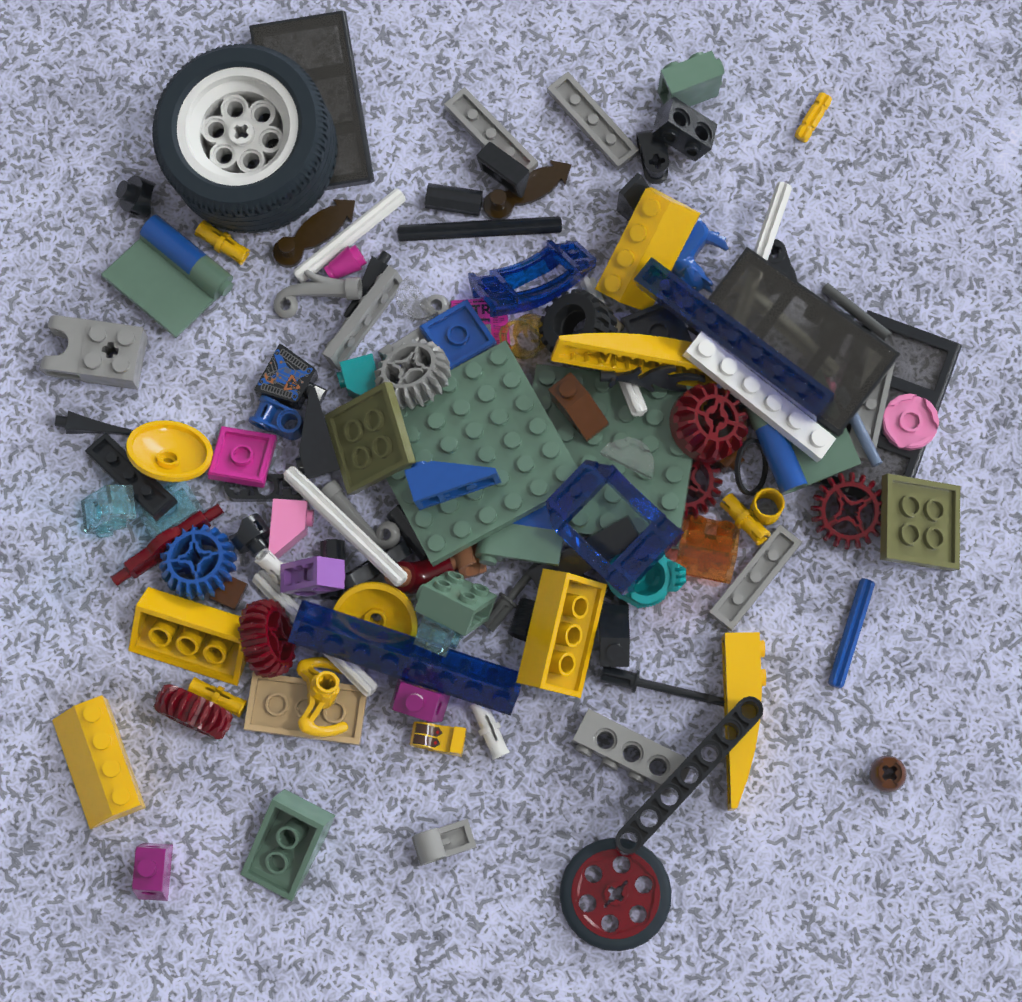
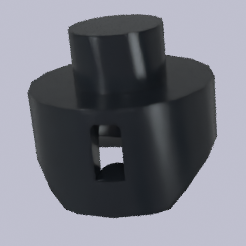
[116,175,156,218]
[229,513,270,557]

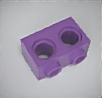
[280,556,345,597]

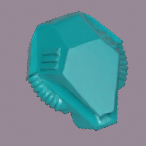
[607,542,686,608]

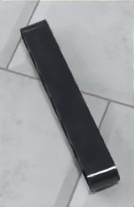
[614,696,764,856]

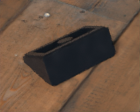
[476,142,529,198]

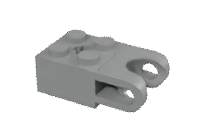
[39,315,148,390]

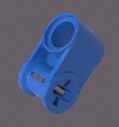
[248,395,304,440]

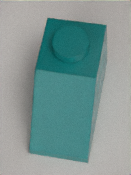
[336,353,377,398]

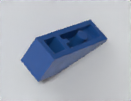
[404,461,501,510]

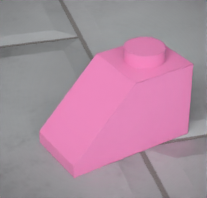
[268,499,314,559]

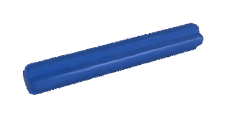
[828,578,875,688]

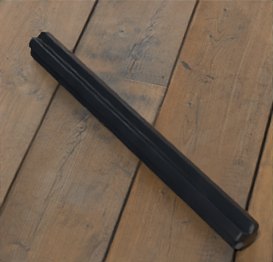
[397,216,562,241]

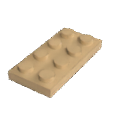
[244,672,367,746]

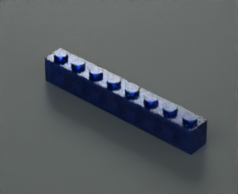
[634,257,835,422]
[288,600,521,716]

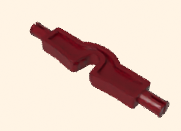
[110,503,224,587]

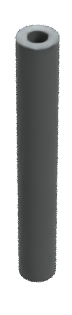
[822,283,892,341]

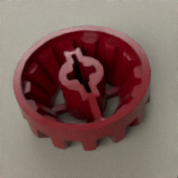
[669,382,748,463]

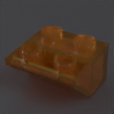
[675,515,740,584]

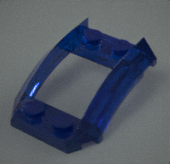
[468,240,596,317]
[545,460,684,595]

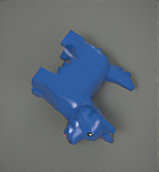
[671,218,729,296]

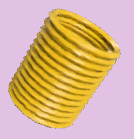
[750,487,785,526]

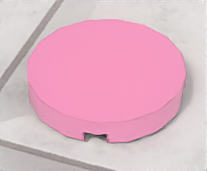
[881,394,939,451]

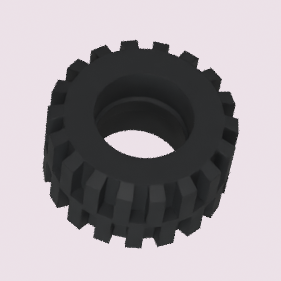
[539,289,618,367]

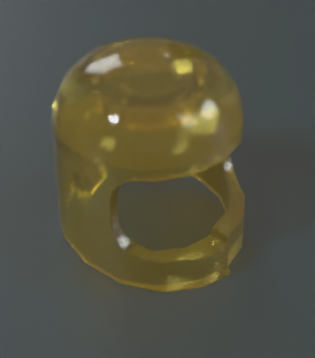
[499,313,546,359]

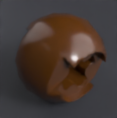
[869,755,907,793]

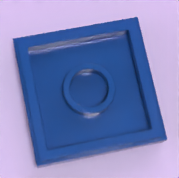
[419,299,497,370]

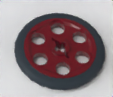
[560,838,672,951]

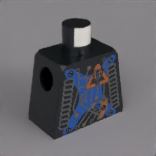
[254,343,327,410]

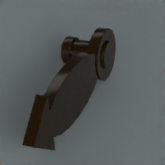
[483,160,572,220]
[273,199,355,268]

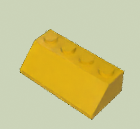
[595,187,701,310]
[516,569,607,698]
[129,587,246,686]
[52,695,146,829]

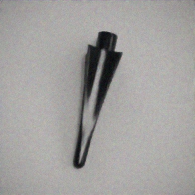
[344,250,392,318]
[55,411,133,435]

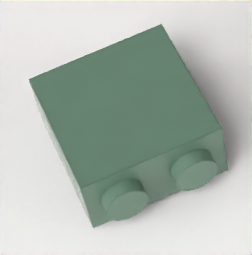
[657,50,725,107]
[414,571,497,636]

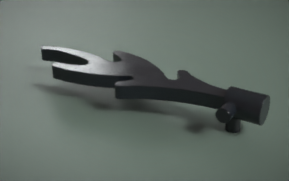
[600,365,706,392]

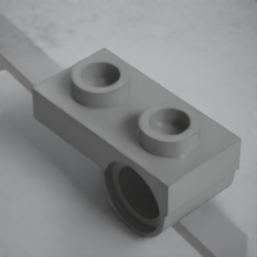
[412,819,477,866]

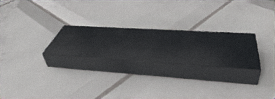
[85,432,178,522]
[528,515,643,588]

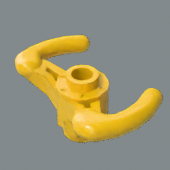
[296,657,348,737]

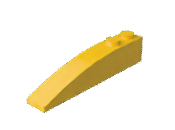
[551,333,717,387]
[721,632,766,811]

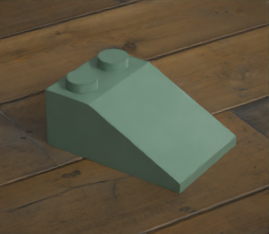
[240,789,336,902]

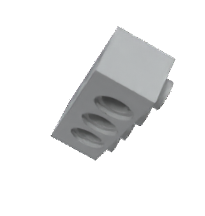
[572,708,690,797]

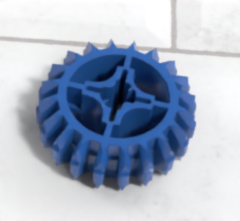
[159,524,237,601]

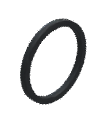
[734,438,768,496]

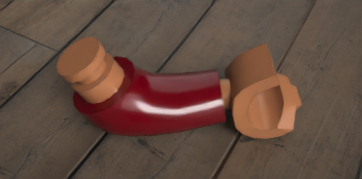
[384,543,487,594]

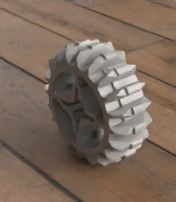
[374,338,451,410]

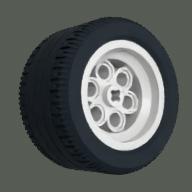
[152,44,338,234]

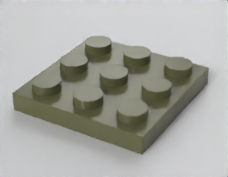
[324,382,416,495]
[880,473,960,571]

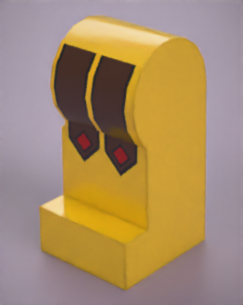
[409,721,467,757]

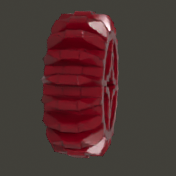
[683,459,723,521]
[810,472,882,550]
[238,599,296,678]
[153,684,233,739]

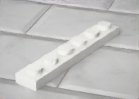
[683,331,836,462]

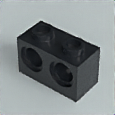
[652,97,718,162]

